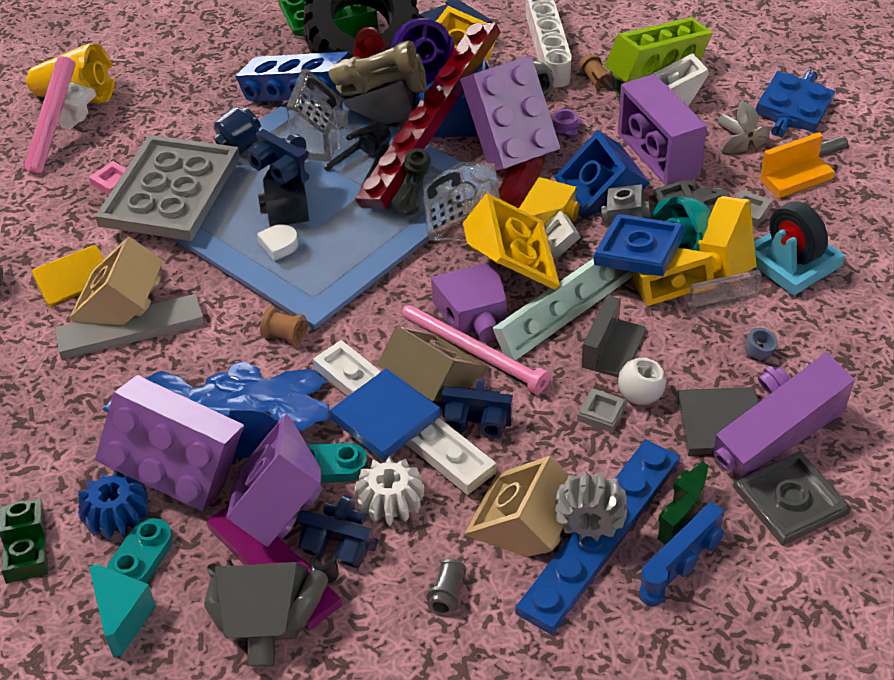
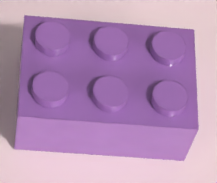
[460,55,560,171]
[618,74,707,186]
[95,375,244,512]

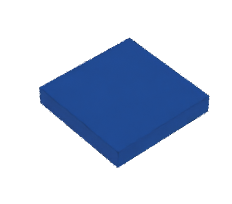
[593,214,685,277]
[329,368,440,461]

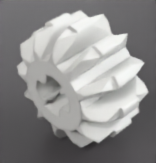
[355,456,424,527]

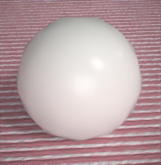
[618,358,667,406]

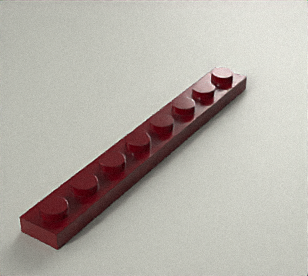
[355,23,501,209]

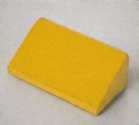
[32,245,104,307]

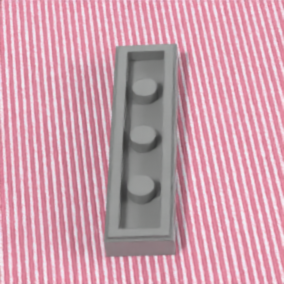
[55,294,204,360]

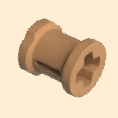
[260,306,307,346]

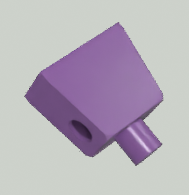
[431,261,506,342]

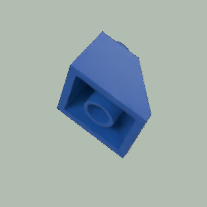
[554,130,650,217]

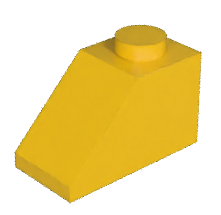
[519,177,580,224]
[698,196,757,281]
[631,248,715,306]

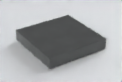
[677,387,758,456]
[733,451,851,546]

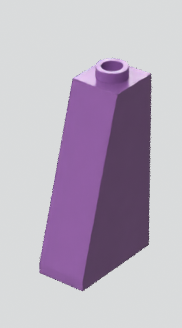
[714,352,855,478]

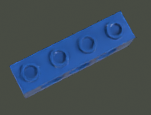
[235,52,351,102]

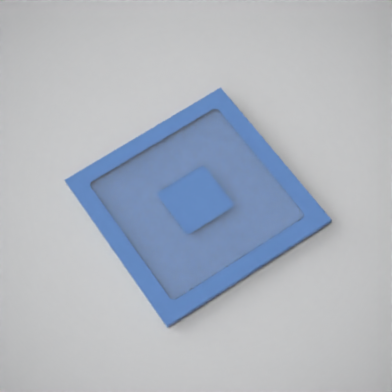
[171,99,498,330]

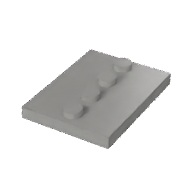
[95,135,240,241]

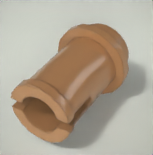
[579,54,613,90]

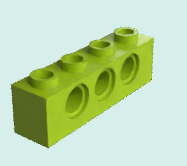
[605,17,713,82]

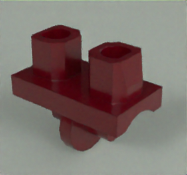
[353,27,386,59]

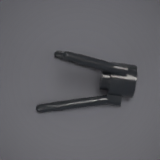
[324,120,391,188]

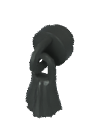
[391,149,431,215]

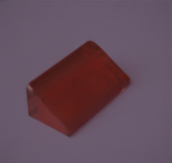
[495,156,545,208]

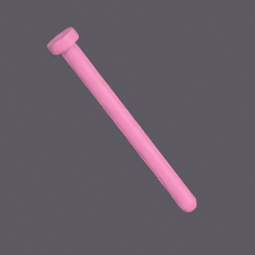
[402,305,550,395]

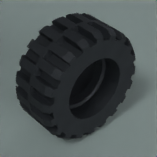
[304,0,419,58]

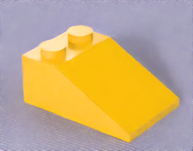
[463,193,560,290]

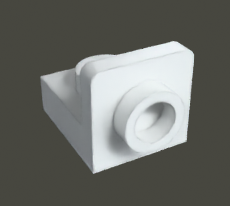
[59,83,96,130]

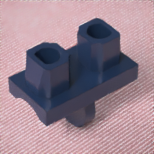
[248,129,309,185]
[442,378,513,439]
[297,495,379,568]

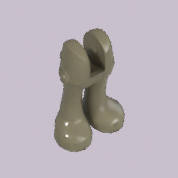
[329,41,427,96]

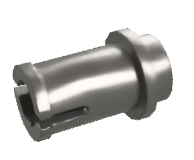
[426,559,467,616]

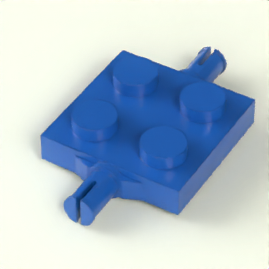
[756,70,836,137]

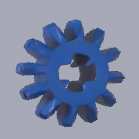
[78,471,149,540]

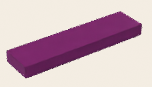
[206,505,342,631]

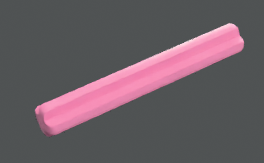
[24,56,75,173]

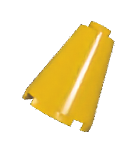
[26,43,115,104]

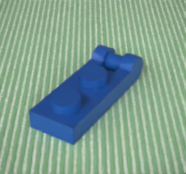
[639,502,724,606]

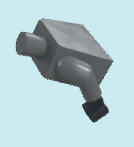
[204,554,339,667]

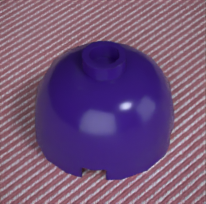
[391,18,454,82]

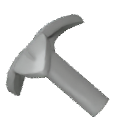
[718,101,769,154]

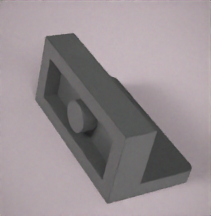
[582,295,646,378]

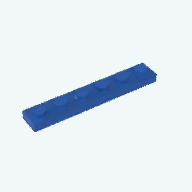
[515,439,680,635]

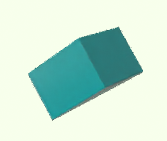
[89,564,156,658]

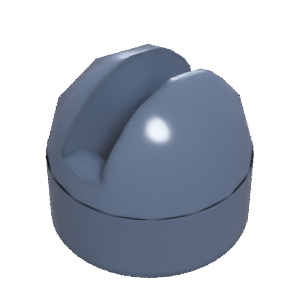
[745,328,778,361]

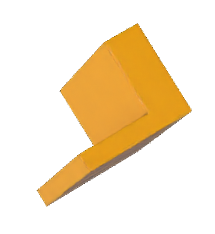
[760,132,835,198]

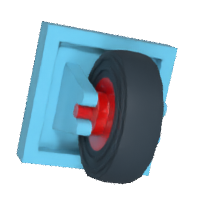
[754,201,845,296]

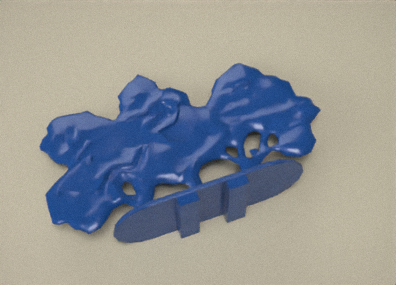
[102,361,329,464]

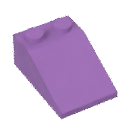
[226,414,322,547]

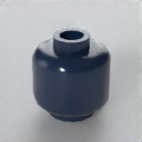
[213,107,261,154]

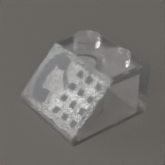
[287,69,348,162]
[422,162,500,241]

